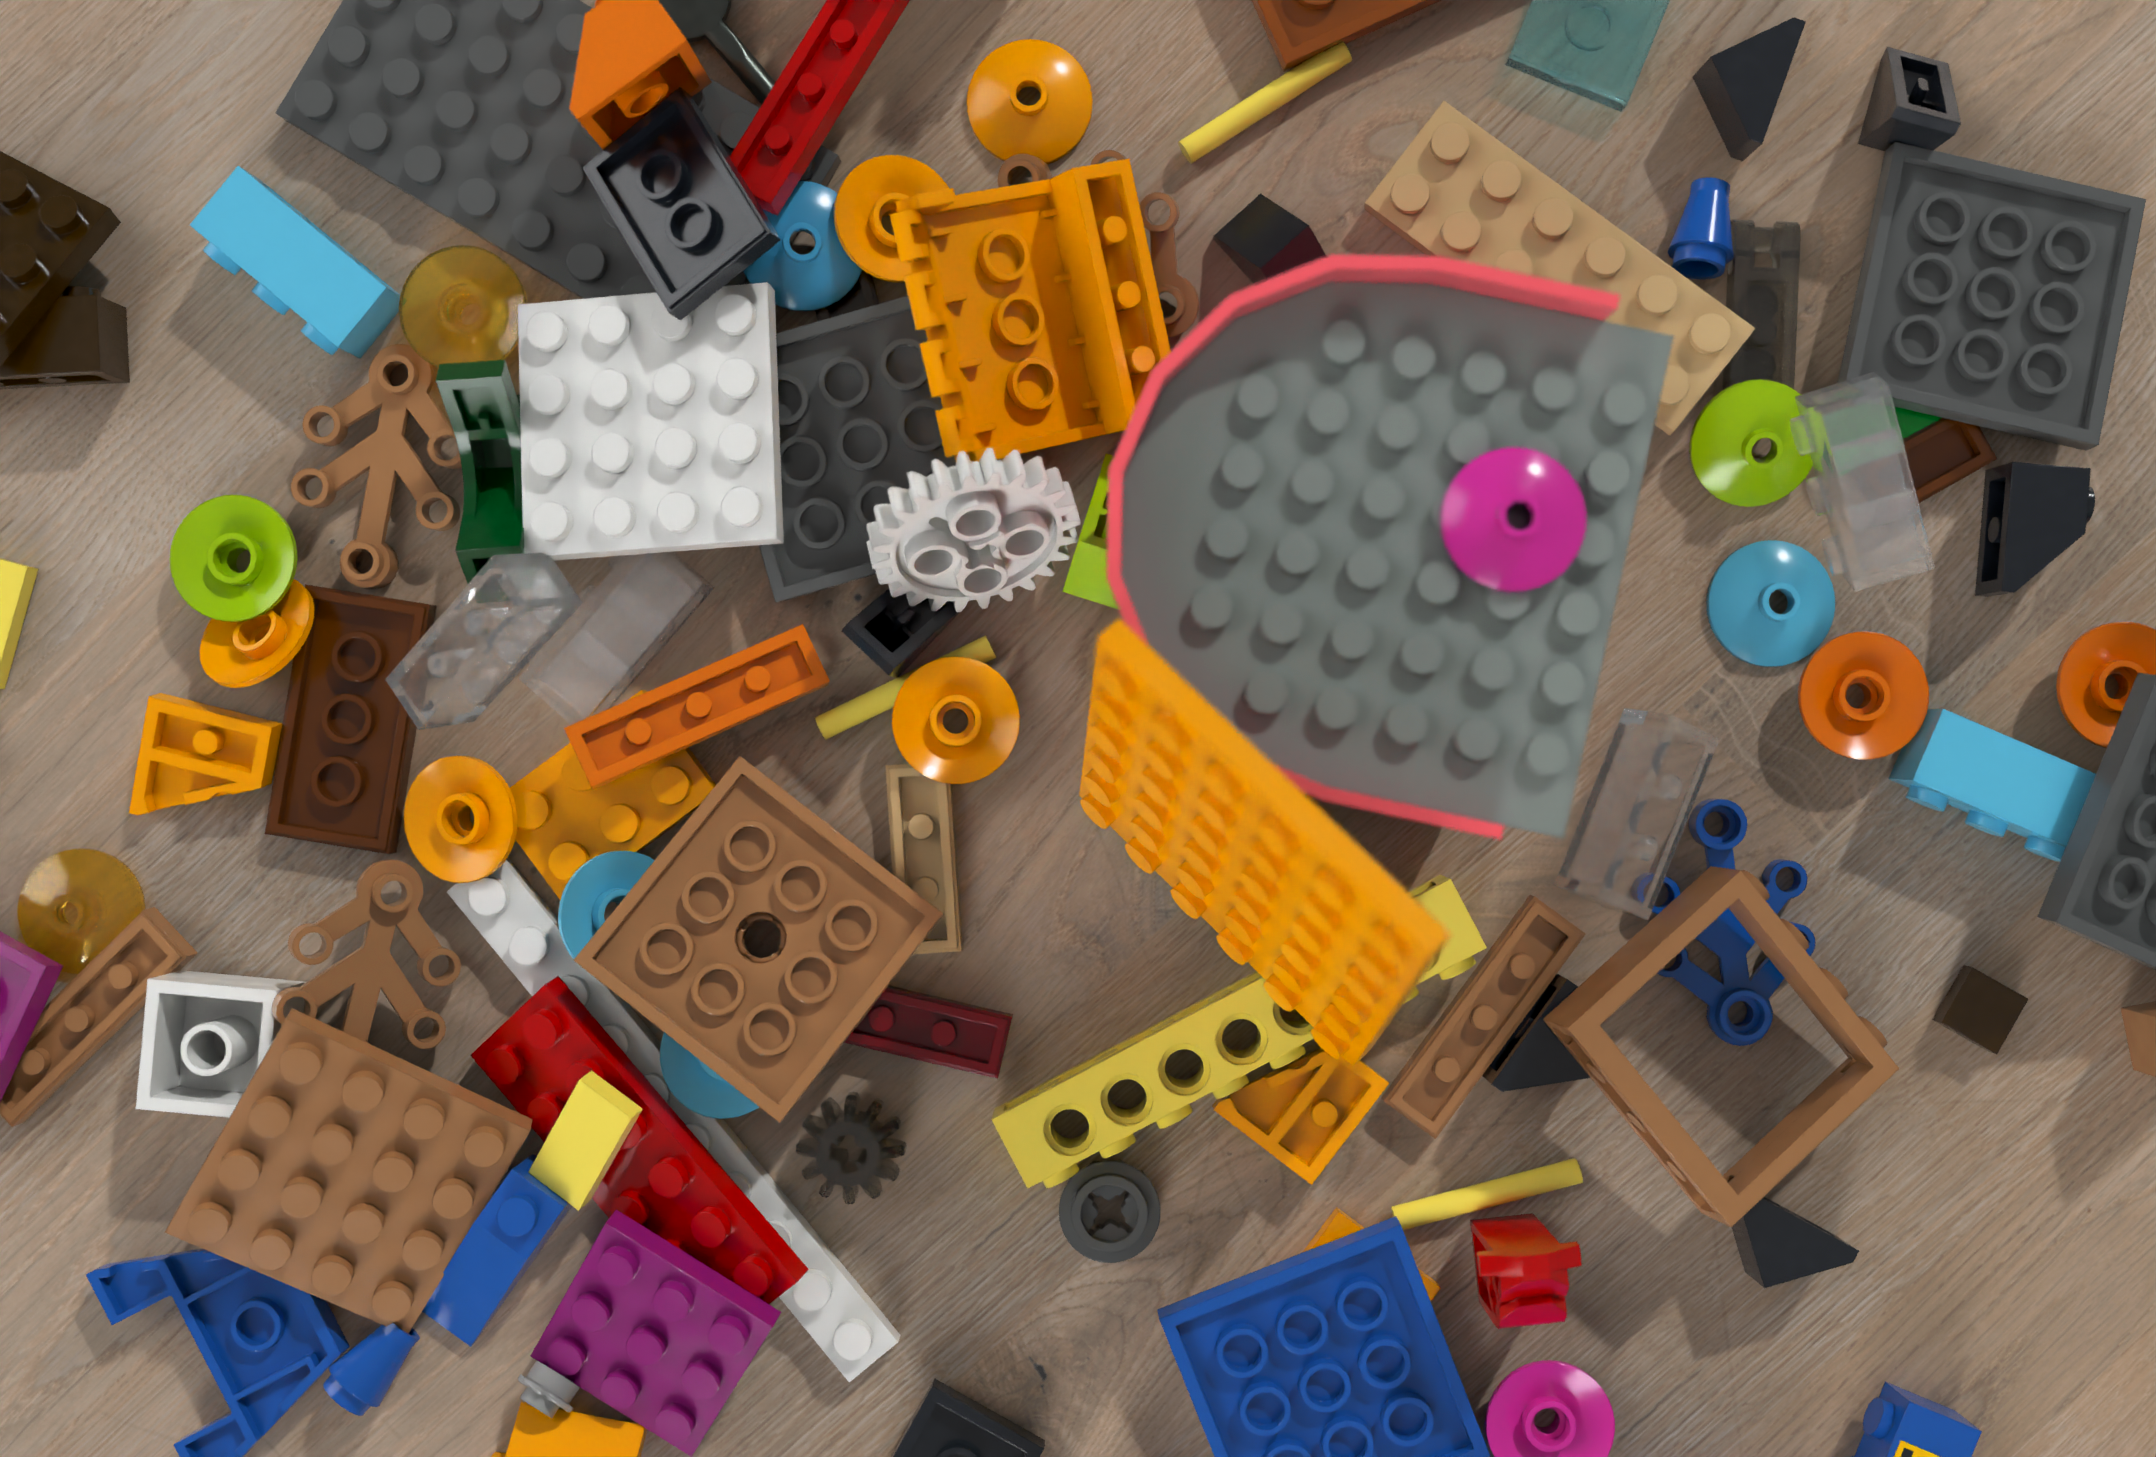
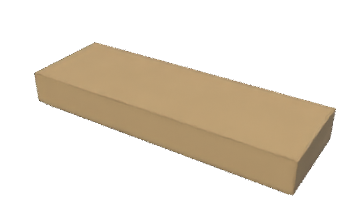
[885,764,963,954]

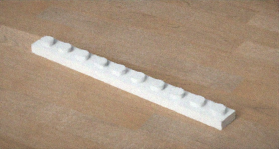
[447,858,900,1382]

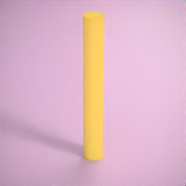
[1178,42,1352,164]
[815,635,997,740]
[1391,1158,1583,1230]

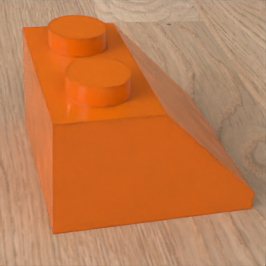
[569,0,712,150]

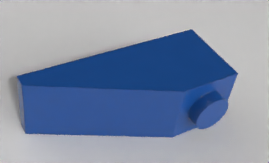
[422,1154,572,1347]

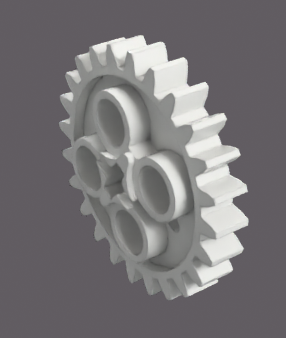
[866,448,1081,612]

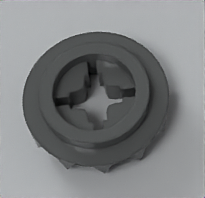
[1059,1159,1160,1263]

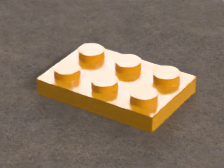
[510,690,716,900]

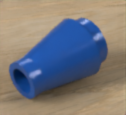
[1668,177,1733,280]
[323,1323,420,1416]

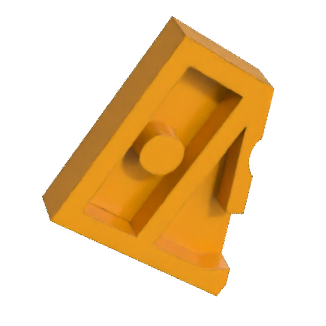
[129,693,283,815]

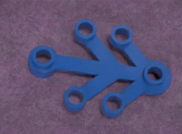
[1637,798,1815,1046]

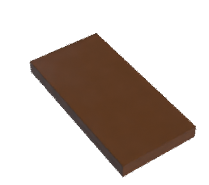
[265,584,437,854]

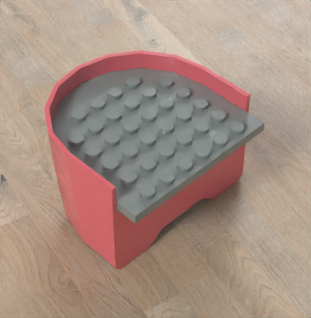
[1107,255,1674,840]

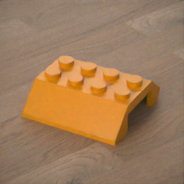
[890,158,1171,462]

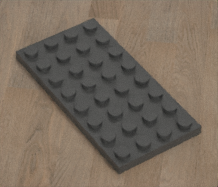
[276,0,841,299]

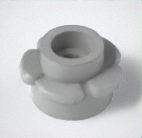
[518,1361,580,1418]

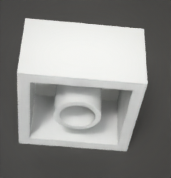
[136,970,306,1118]

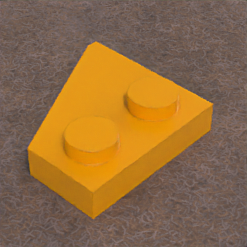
[1212,1048,1389,1185]

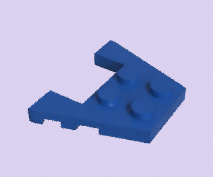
[86,1249,350,1457]

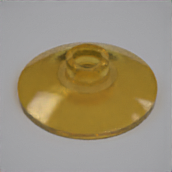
[399,245,527,368]
[17,848,146,974]

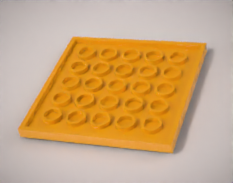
[1079,618,1452,1066]

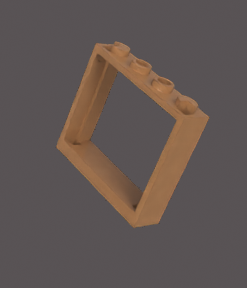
[1543,866,1899,1227]

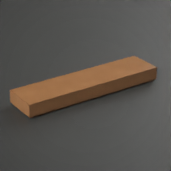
[1381,895,1586,1139]
[0,907,197,1127]

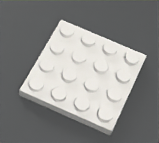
[518,282,784,562]

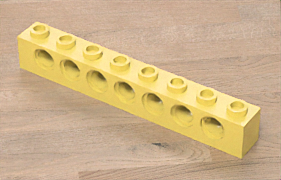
[991,875,1487,1189]

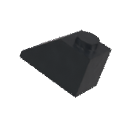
[1975,462,2095,597]

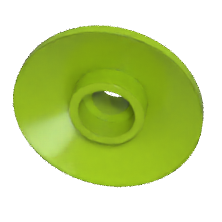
[1689,379,1820,507]
[170,495,298,622]

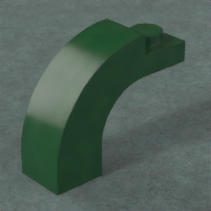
[436,360,541,597]

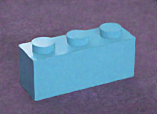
[190,166,407,359]
[1889,709,2096,862]

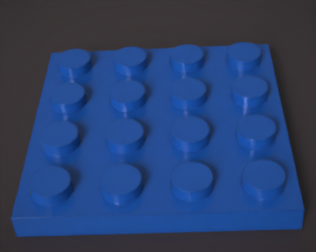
[1157,1216,1490,1457]

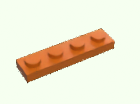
[564,624,830,790]

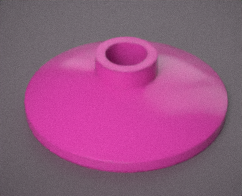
[1440,447,1586,592]
[1485,1360,1615,1457]

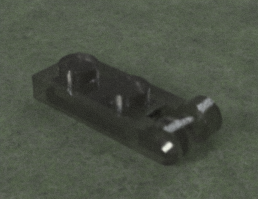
[1722,219,1801,391]

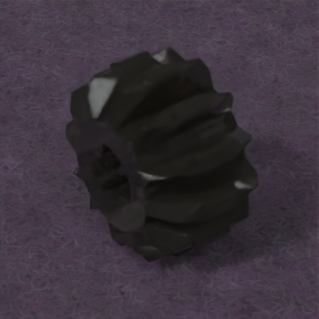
[796,1092,907,1204]

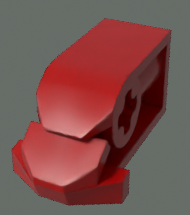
[1470,1213,1582,1329]

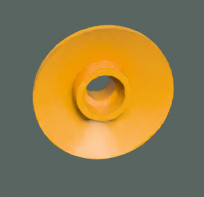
[967,39,1093,164]
[834,155,949,283]
[200,579,315,688]
[892,657,1020,784]
[404,755,517,883]

